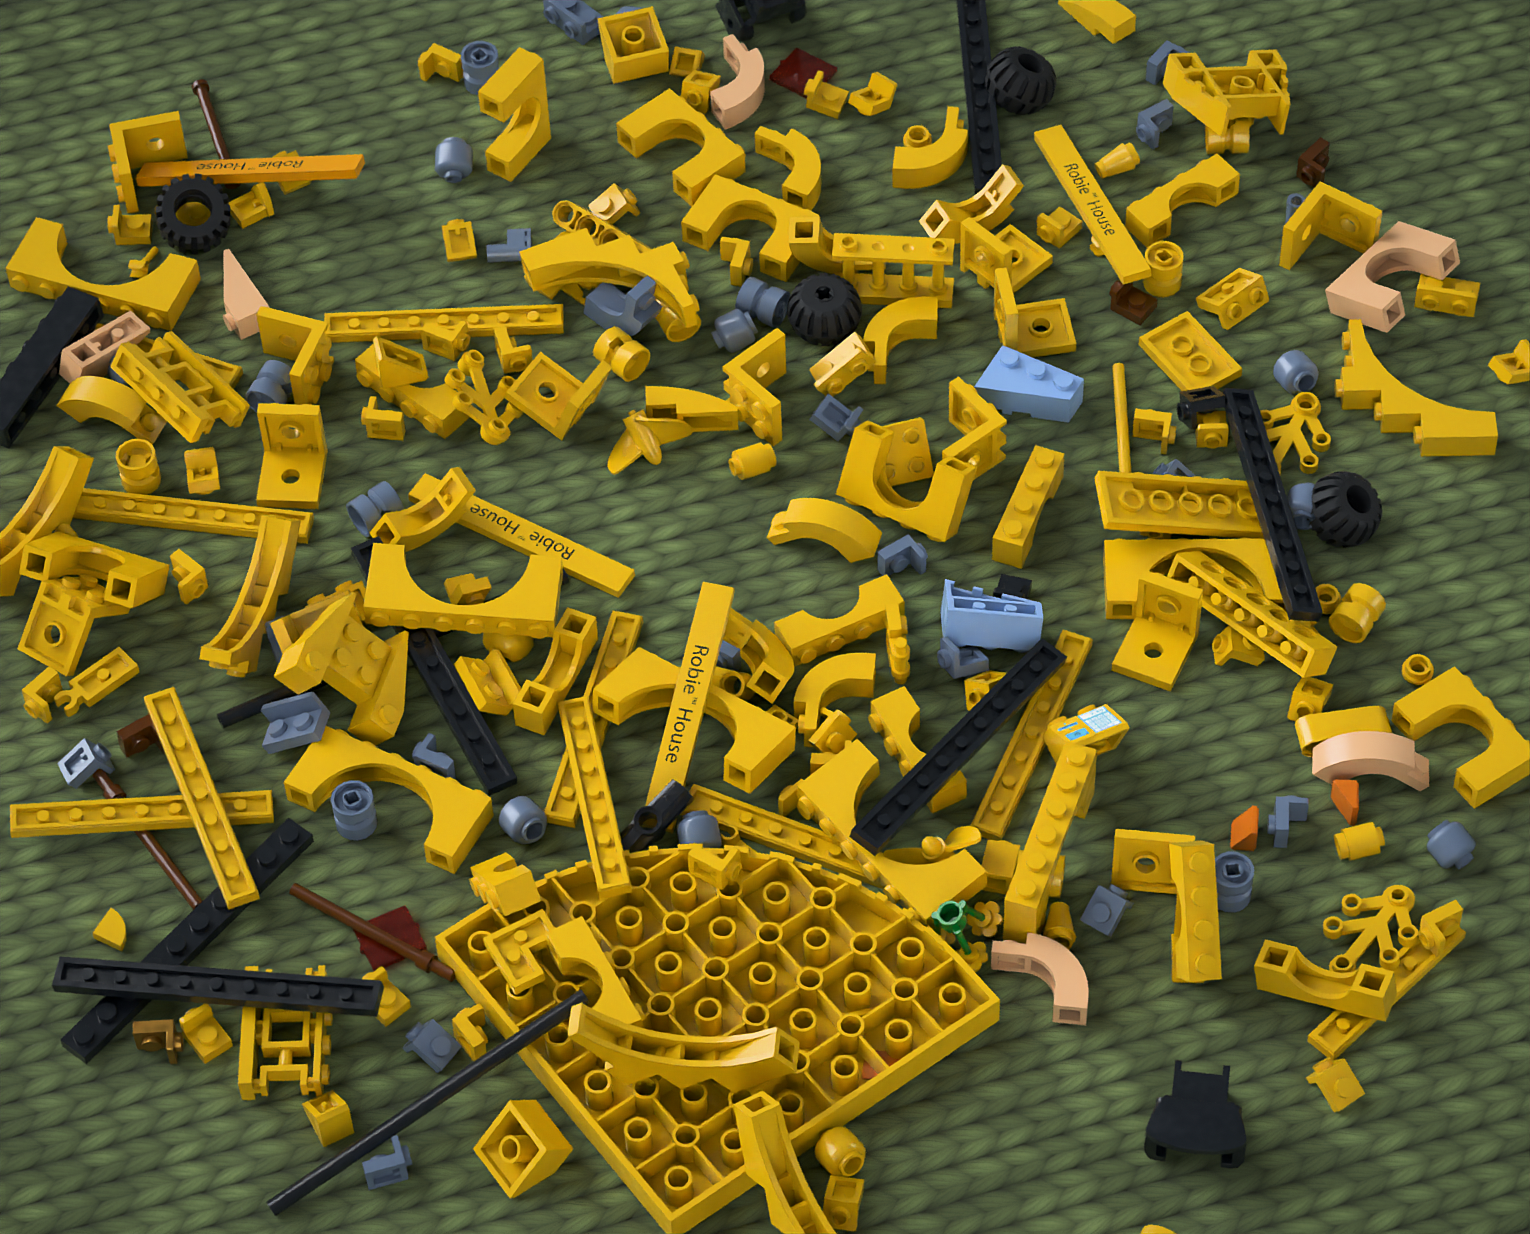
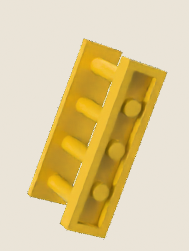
[832,233,955,308]

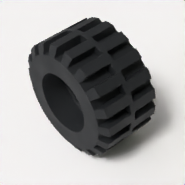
[156,173,230,255]

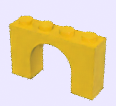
[478,47,551,182]
[616,88,746,207]
[681,174,819,282]
[836,420,977,542]
[19,531,170,609]
[1391,666,1530,809]

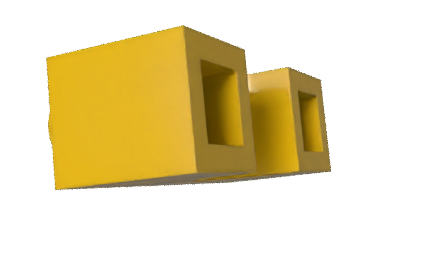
[469,852,542,916]

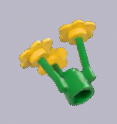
[931,900,1003,972]

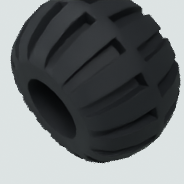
[985,46,1056,115]
[787,273,862,346]
[1307,471,1382,548]

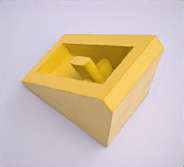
[373,336,429,389]
[302,1090,354,1147]

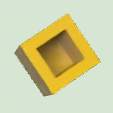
[981,839,1020,894]

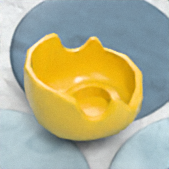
[483,632,534,662]

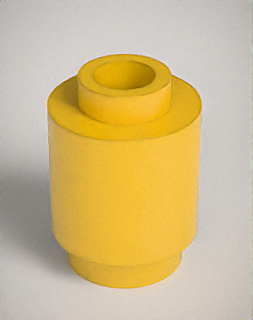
[728,442,777,480]
[1334,822,1385,861]

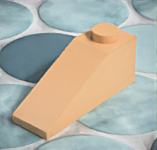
[223,249,270,340]
[59,310,151,384]

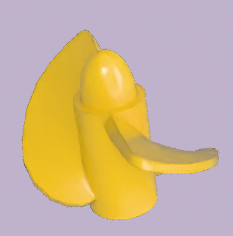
[607,409,693,475]
[883,826,982,865]

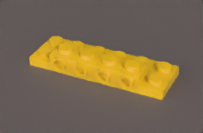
[1095,471,1264,539]

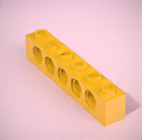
[1167,551,1337,678]

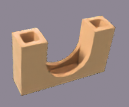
[1325,221,1460,333]

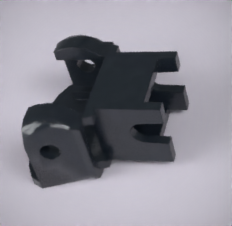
[715,0,807,42]
[1144,1060,1247,1169]

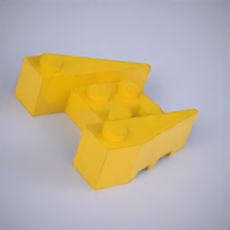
[1163,50,1290,137]
[274,592,409,746]

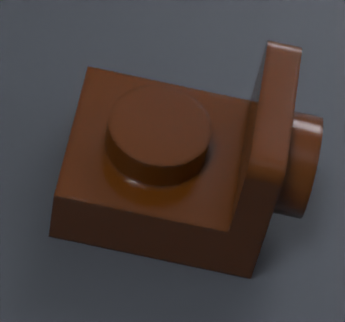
[1296,137,1330,188]
[1109,280,1158,326]
[116,714,165,758]

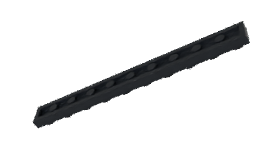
[956,0,1002,195]
[1223,388,1323,622]
[351,536,517,796]
[849,638,1067,856]
[60,818,314,1064]
[52,956,384,1017]

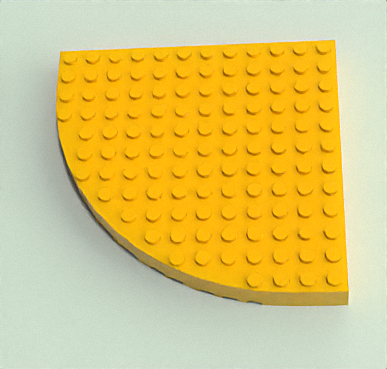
[435,843,1000,1234]

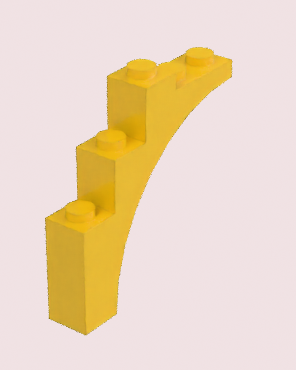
[519,228,700,328]
[1334,319,1498,457]
[0,446,94,597]
[199,514,301,677]
[567,1003,800,1093]
[733,1091,837,1234]

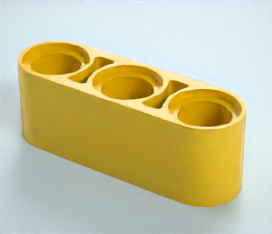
[1294,706,1393,757]

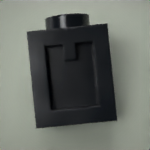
[1177,386,1226,430]
[993,574,1032,599]

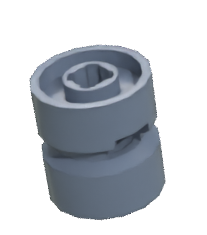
[461,41,499,95]
[735,277,791,328]
[245,360,293,412]
[346,481,404,537]
[331,780,378,840]
[1215,851,1254,912]

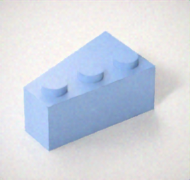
[974,345,1084,423]
[941,579,1043,653]

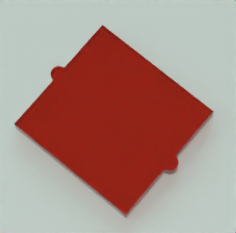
[769,47,838,99]
[353,905,427,972]

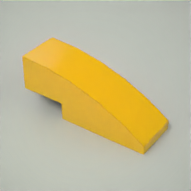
[1058,0,1136,44]
[645,386,739,432]

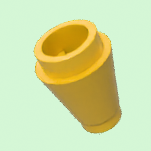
[1094,142,1140,179]
[1043,902,1076,950]

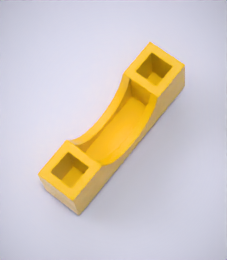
[1125,153,1240,248]
[355,343,470,439]
[992,445,1064,569]
[774,574,905,667]
[513,607,598,735]
[868,686,967,813]
[1169,840,1222,982]
[546,916,646,1028]
[1254,939,1397,1022]

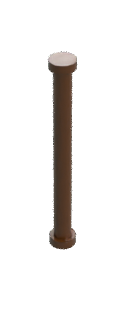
[192,79,241,189]

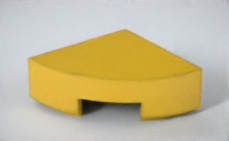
[93,908,127,952]

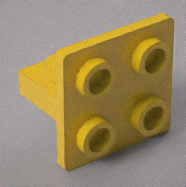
[882,417,934,487]

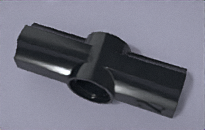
[620,779,694,853]

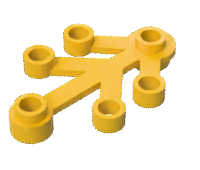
[444,350,524,445]
[1260,392,1331,475]
[1323,885,1418,973]

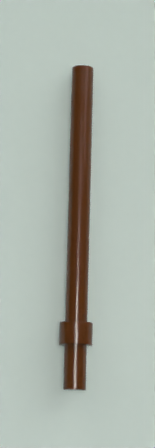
[93,769,203,910]
[289,883,455,982]

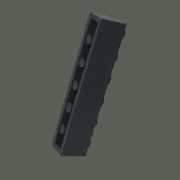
[0,287,104,448]

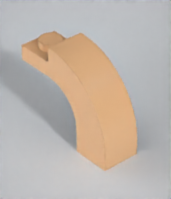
[710,34,765,130]
[1312,731,1429,791]
[991,933,1089,1025]

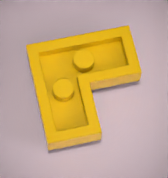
[483,909,555,995]

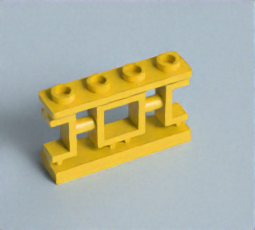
[110,331,250,443]
[238,965,333,1100]

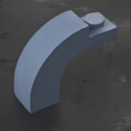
[584,276,662,336]

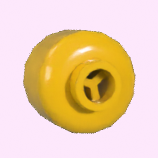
[815,1126,866,1177]

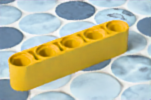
[552,200,652,252]

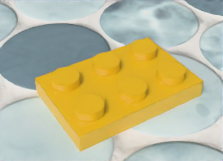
[1138,311,1242,391]

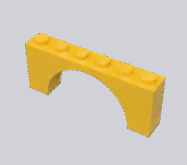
[6,217,201,331]
[1103,537,1286,619]
[363,543,563,639]
[593,647,796,794]
[284,726,494,874]
[797,739,988,929]
[1003,741,1097,944]

